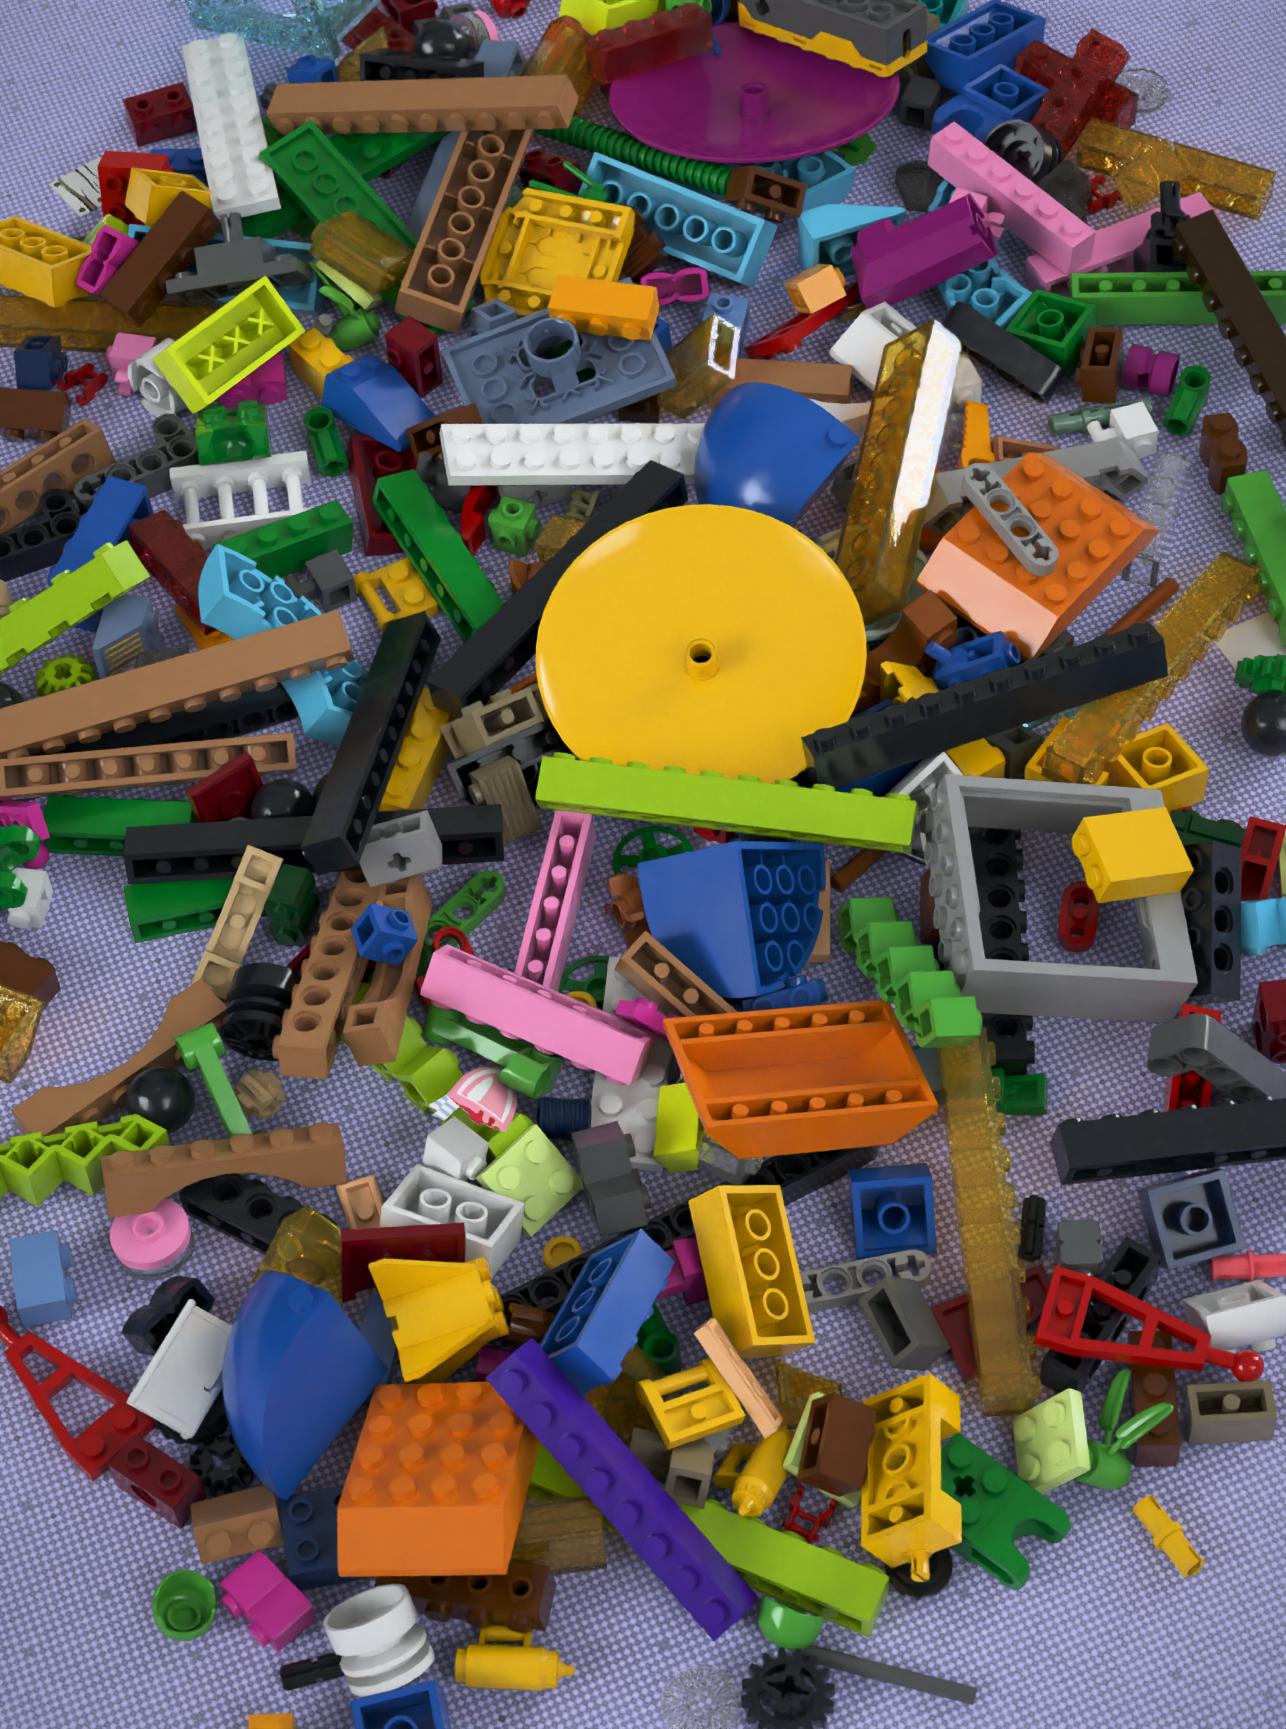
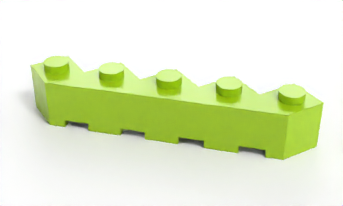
[0,540,150,675]
[341,982,534,1167]
[0,1114,171,1207]

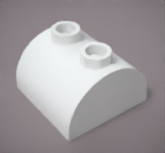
[1182,1279,1286,1354]

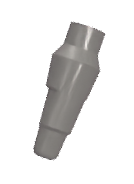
[313,314,332,336]

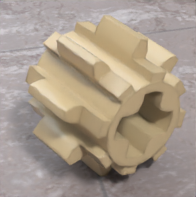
[234,1069,286,1120]

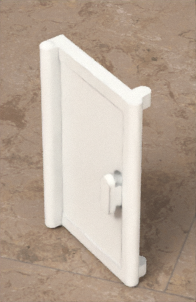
[127,1299,232,1440]

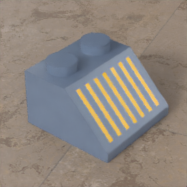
[92,594,164,679]

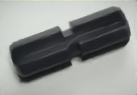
[1018,1195,1047,1263]
[279,1652,345,1691]

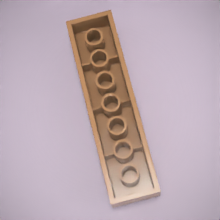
[394,129,535,334]

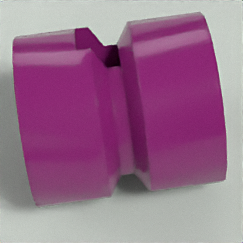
[1122,344,1180,397]

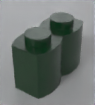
[264,863,320,947]

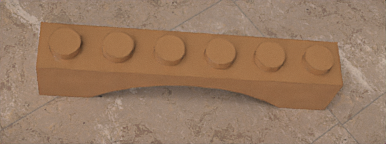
[343,874,433,1067]
[11,979,227,1136]
[100,1122,347,1218]

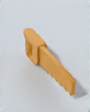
[957,400,995,469]

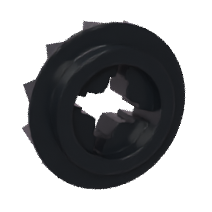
[189,1433,254,1497]
[884,1548,953,1601]

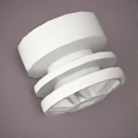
[323,1583,435,1697]

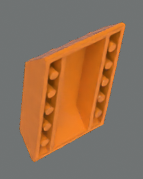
[915,452,1159,661]
[662,1000,938,1159]
[337,1382,540,1577]

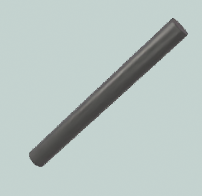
[805,1645,978,1705]

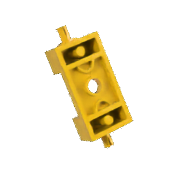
[861,1373,962,1582]

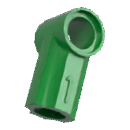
[1163,365,1211,437]
[303,406,349,478]
[636,1302,682,1381]

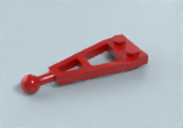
[744,281,861,360]
[1033,1265,1264,1382]
[0,1305,155,1482]

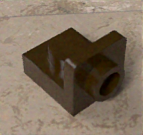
[618,392,663,424]

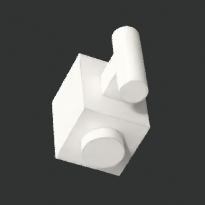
[1087,401,1158,459]
[423,1116,489,1183]

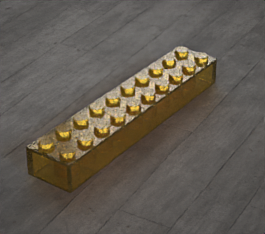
[834,318,962,627]

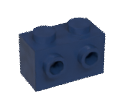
[14,336,68,391]

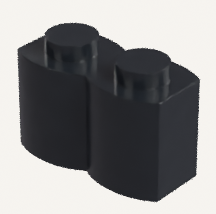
[121,1276,215,1356]

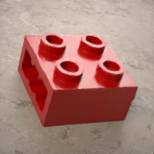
[97,151,175,226]

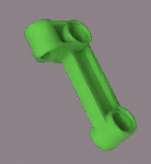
[421,1002,564,1100]
[173,1022,262,1176]

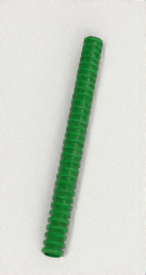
[534,116,734,197]

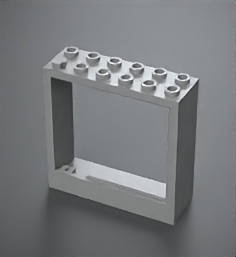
[920,774,1198,1023]

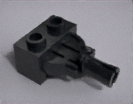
[1134,180,1191,272]

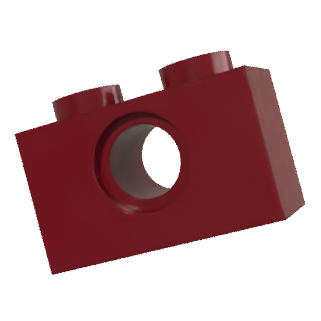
[108,1434,207,1529]

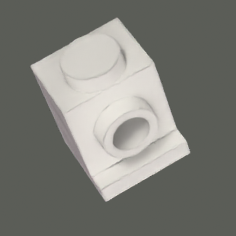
[5,867,53,929]

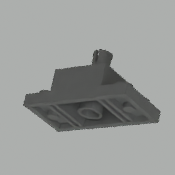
[165,212,313,305]

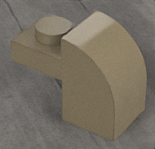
[629,1427,714,1509]

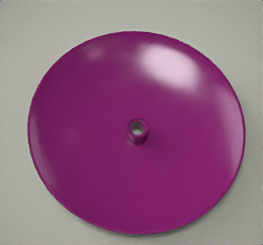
[609,22,899,163]

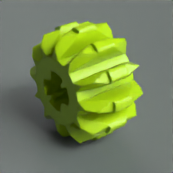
[35,651,97,697]

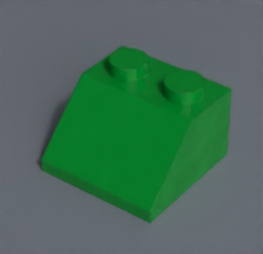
[1005,289,1098,378]

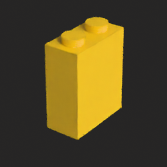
[1071,807,1194,903]

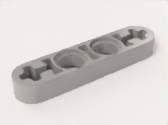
[962,463,1059,576]
[800,1250,932,1313]

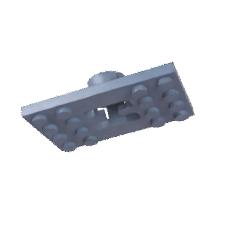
[441,277,677,424]

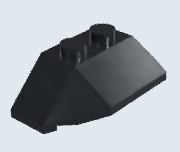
[445,719,579,806]

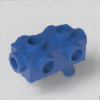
[925,630,1020,690]
[733,975,828,1012]

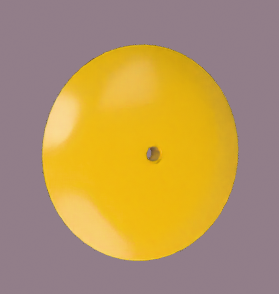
[536,504,867,784]

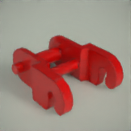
[1074,174,1124,215]
[57,363,108,406]
[781,1485,838,1545]

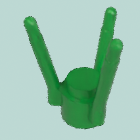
[529,161,610,203]

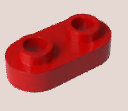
[1057,881,1100,952]

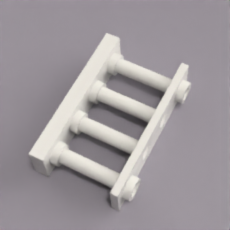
[169,450,313,553]

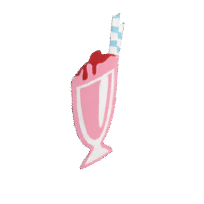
[428,1060,517,1132]

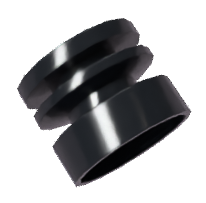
[983,119,1065,192]
[219,962,301,1061]

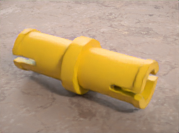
[1132,1495,1205,1578]

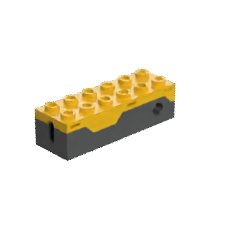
[738,0,927,77]

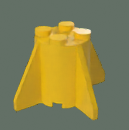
[368,1256,510,1384]

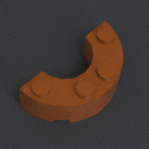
[853,589,957,713]

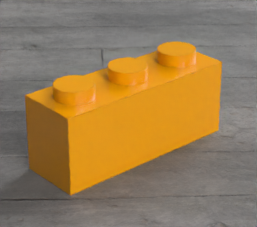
[548,275,660,341]

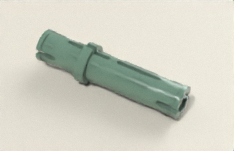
[1048,397,1153,437]

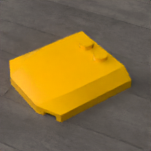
[480,188,635,319]

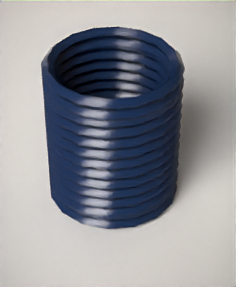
[536,1096,592,1141]

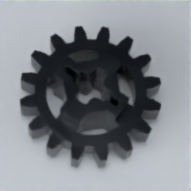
[741,1647,835,1729]

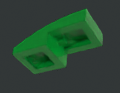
[964,1068,1048,1115]

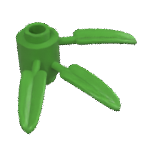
[306,262,382,352]
[1054,1369,1174,1491]

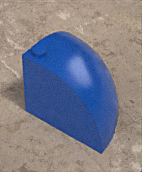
[694,382,861,527]
[637,841,826,998]
[222,1271,389,1501]

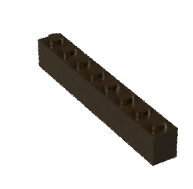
[1171,209,1286,447]

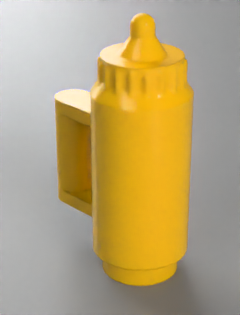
[712,1427,794,1517]
[455,1624,575,1691]

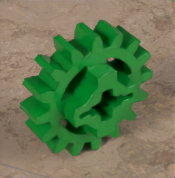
[1234,654,1286,695]

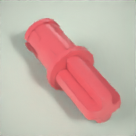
[1210,1250,1286,1282]

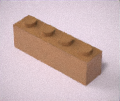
[713,357,852,409]
[614,930,737,1017]

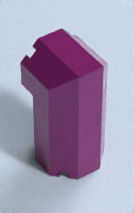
[850,193,998,309]

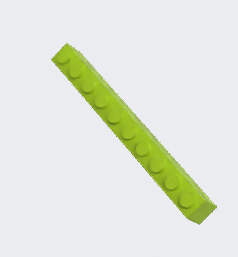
[535,752,918,854]
[527,1442,890,1638]

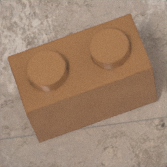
[190,1485,284,1565]

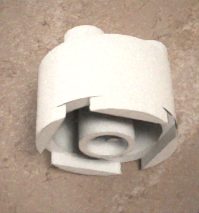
[127,338,187,417]

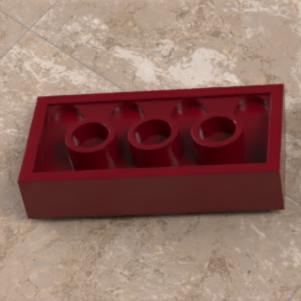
[346,435,417,556]

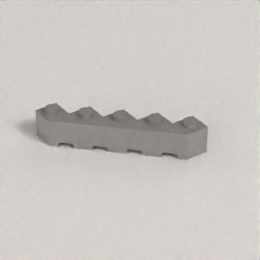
[908,438,1151,538]

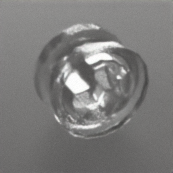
[943,413,965,448]

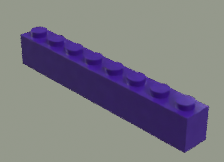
[485,1338,759,1641]

